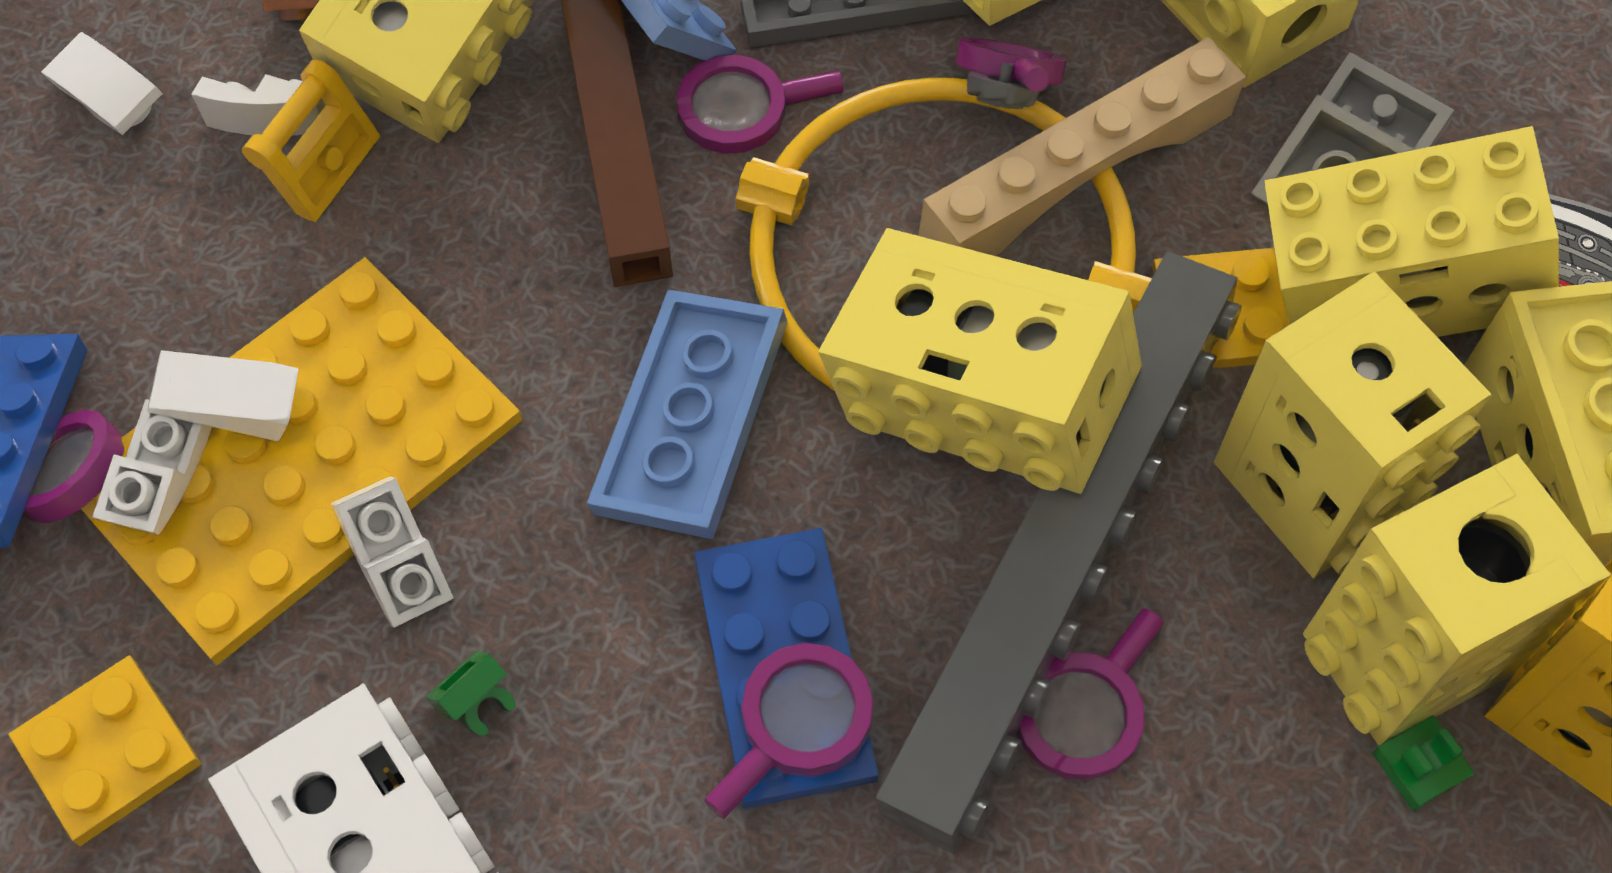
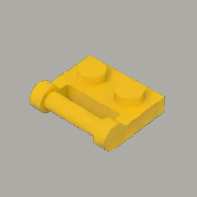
[242,59,381,222]

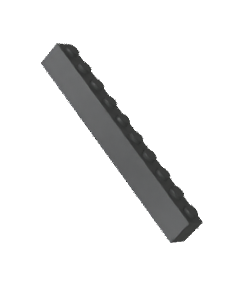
[876,251,1242,855]

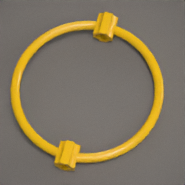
[735,78,1152,391]

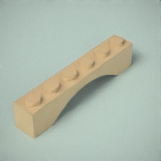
[918,37,1246,256]

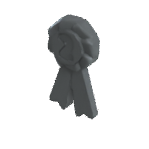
[967,62,1052,109]

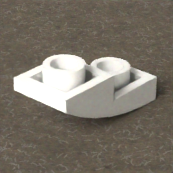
[41,32,163,135]
[191,74,325,136]
[92,399,212,535]
[330,476,454,628]

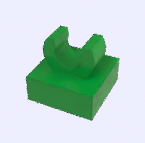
[425,651,516,736]
[1372,715,1475,811]

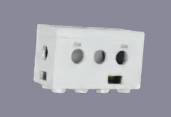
[208,683,499,873]

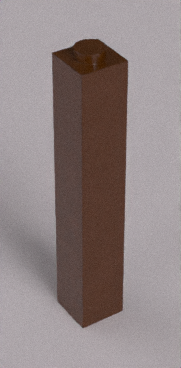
[561,0,673,287]

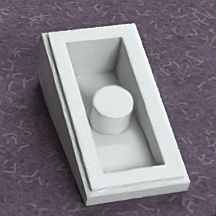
[147,350,298,442]

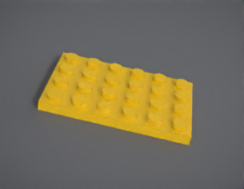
[60,257,523,666]

